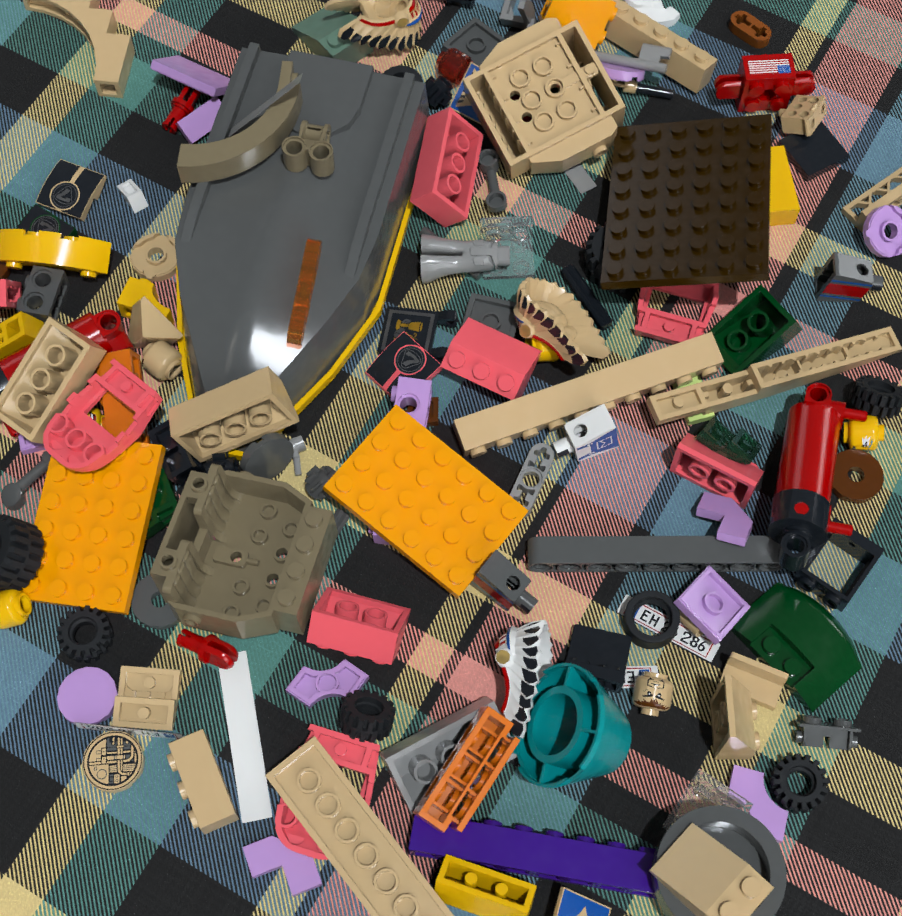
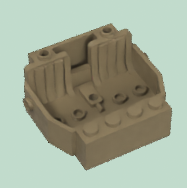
[150,463,338,639]

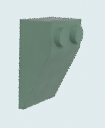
[291,7,374,63]

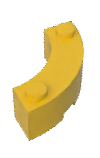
[0,229,111,279]

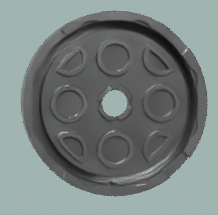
[651,805,787,916]

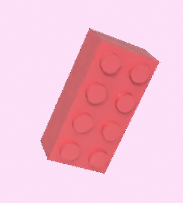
[410,107,484,227]

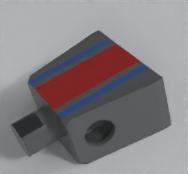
[814,252,884,302]
[470,549,539,614]

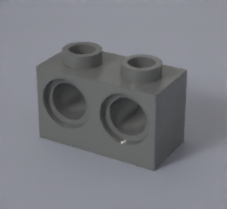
[16,265,70,323]

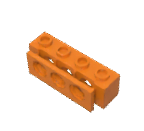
[412,706,520,833]

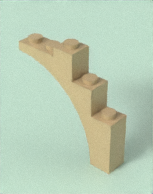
[23,0,135,98]

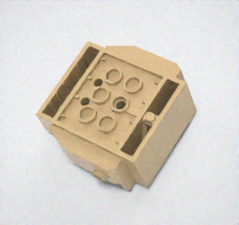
[463,18,626,179]

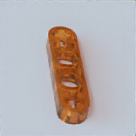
[287,238,322,345]

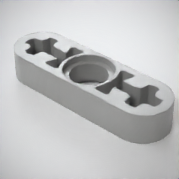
[510,443,554,518]

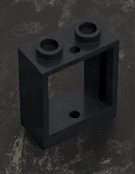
[792,518,884,612]

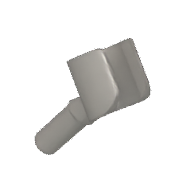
[289,435,306,476]

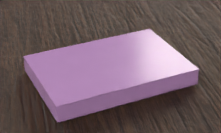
[150,55,230,97]

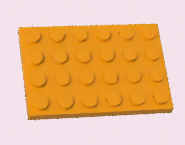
[323,405,529,599]
[21,442,166,615]

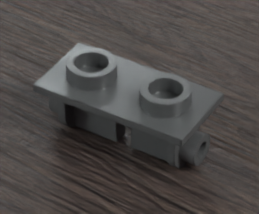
[794,715,861,751]

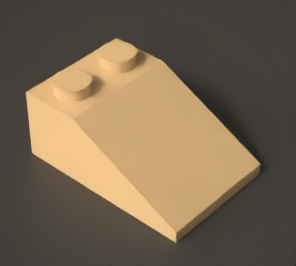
[710,675,760,760]
[649,823,774,916]

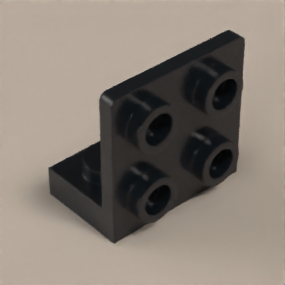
[565,624,632,694]

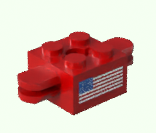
[714,53,815,112]

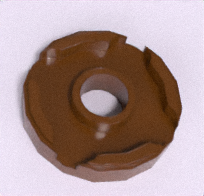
[832,449,884,504]

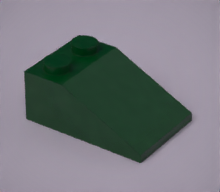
[708,285,803,374]

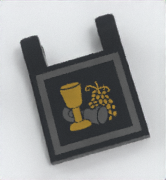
[377,306,458,364]

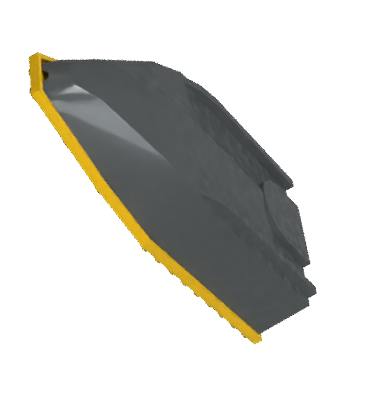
[175,42,430,461]

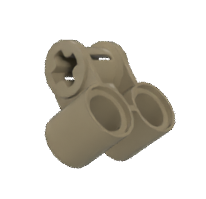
[281,120,335,177]

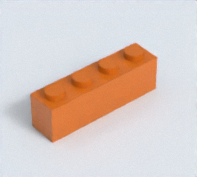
[96,348,150,444]

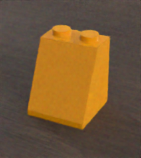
[538,0,618,50]

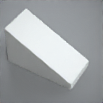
[117,179,148,213]

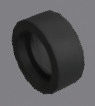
[623,590,680,649]

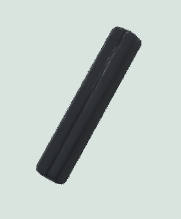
[561,264,612,331]

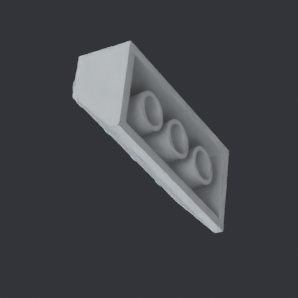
[379,696,517,814]

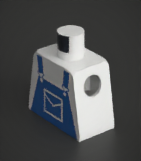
[552,404,619,461]

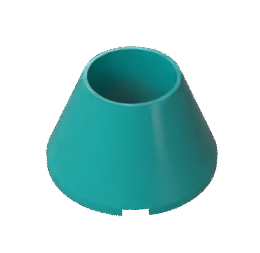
[511,663,632,788]

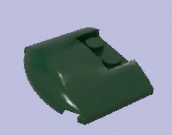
[731,582,862,713]

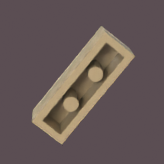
[166,729,239,835]

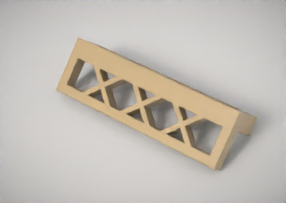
[841,167,902,232]

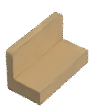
[717,652,789,711]

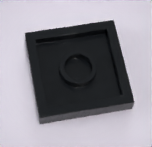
[777,121,850,182]

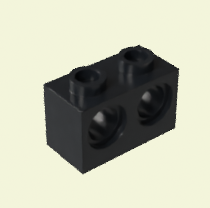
[148,420,206,486]

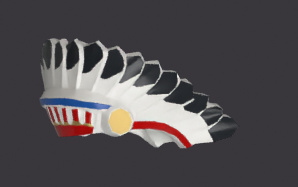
[494,620,553,739]

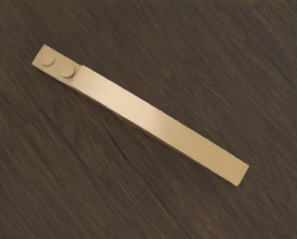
[646,326,902,426]

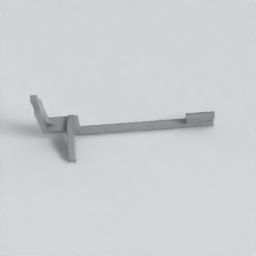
[499,0,672,74]

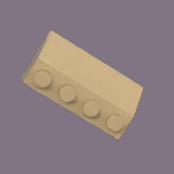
[0,317,107,444]
[168,366,299,463]

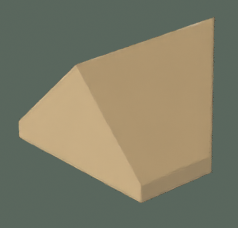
[128,296,183,348]

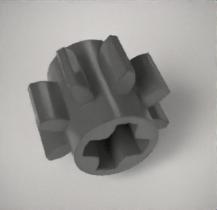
[305,465,336,500]

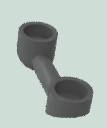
[479,149,508,212]
[1,451,51,511]

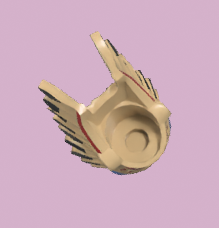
[324,0,422,51]
[513,277,612,366]

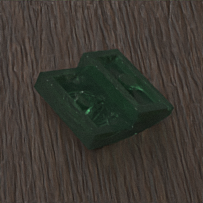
[695,416,762,464]

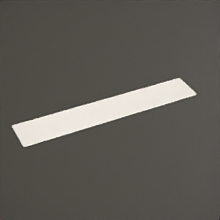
[219,651,272,823]

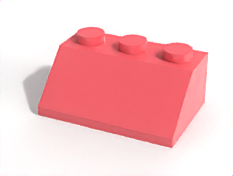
[440,317,542,400]
[669,433,764,509]
[306,587,411,665]

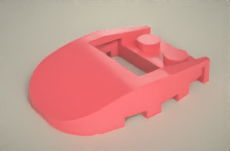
[634,283,720,344]
[43,359,163,472]
[275,724,380,860]

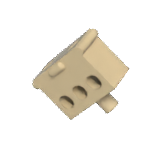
[779,95,827,137]

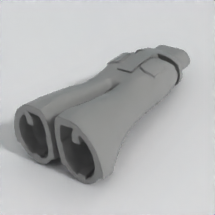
[420,234,510,284]

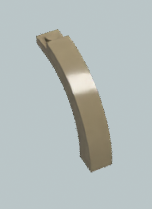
[177,61,303,183]

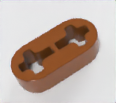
[729,11,771,49]

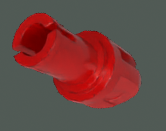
[161,85,201,134]
[176,629,238,669]

